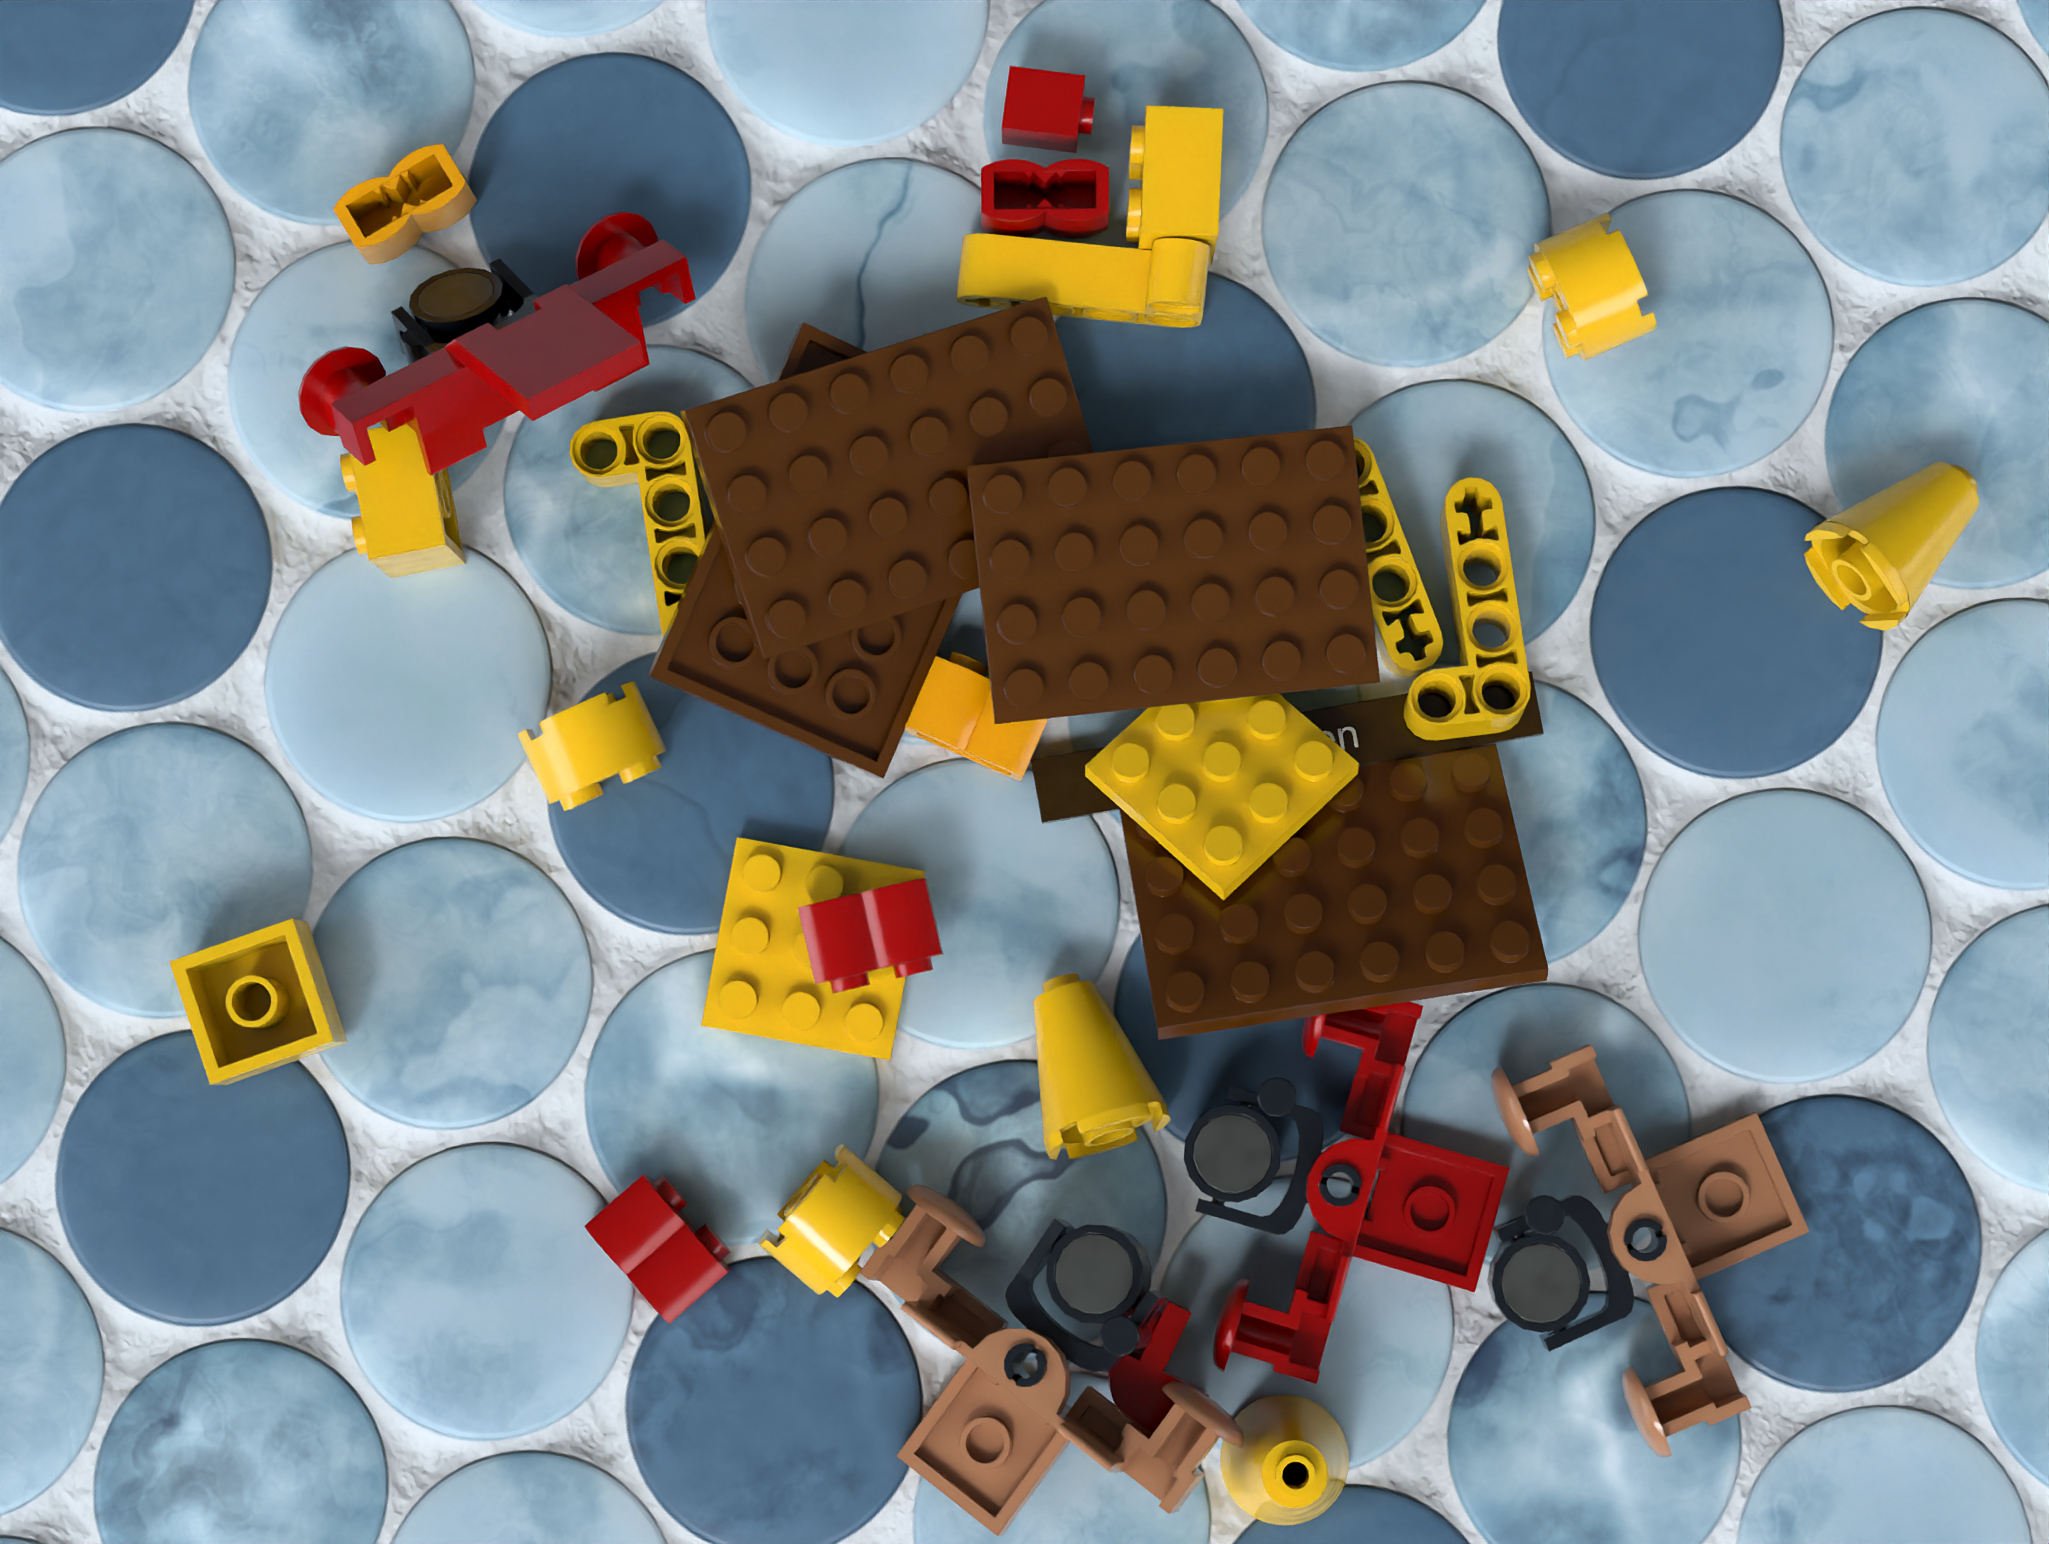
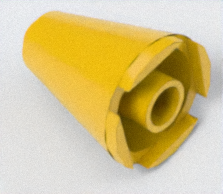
[1804,462,1979,631]
[1033,973,1171,1160]
[1220,1395,1349,1525]

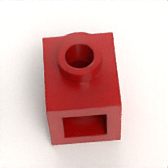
[1001,66,1096,153]

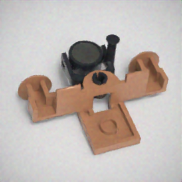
[1487,1045,1810,1457]
[860,1184,1244,1536]

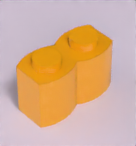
[333,144,477,264]
[905,652,1048,781]

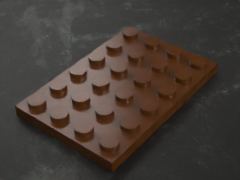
[680,297,1094,659]
[647,322,963,779]
[966,425,1380,725]
[1119,744,1548,1040]

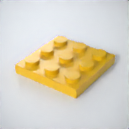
[1085,694,1359,901]
[701,837,926,1061]

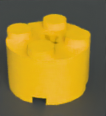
[1527,213,1657,361]
[517,681,667,811]
[758,1144,905,1298]

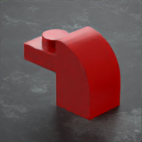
[1108,1299,1210,1434]

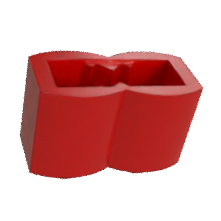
[981,159,1109,238]
[798,878,944,994]
[584,1173,731,1324]

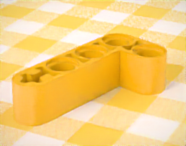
[956,233,1210,328]
[569,411,709,637]
[1353,436,1443,678]
[1404,477,1531,741]

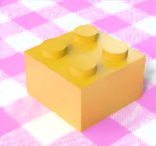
[1126,105,1223,264]
[340,424,466,578]
[169,918,348,1085]

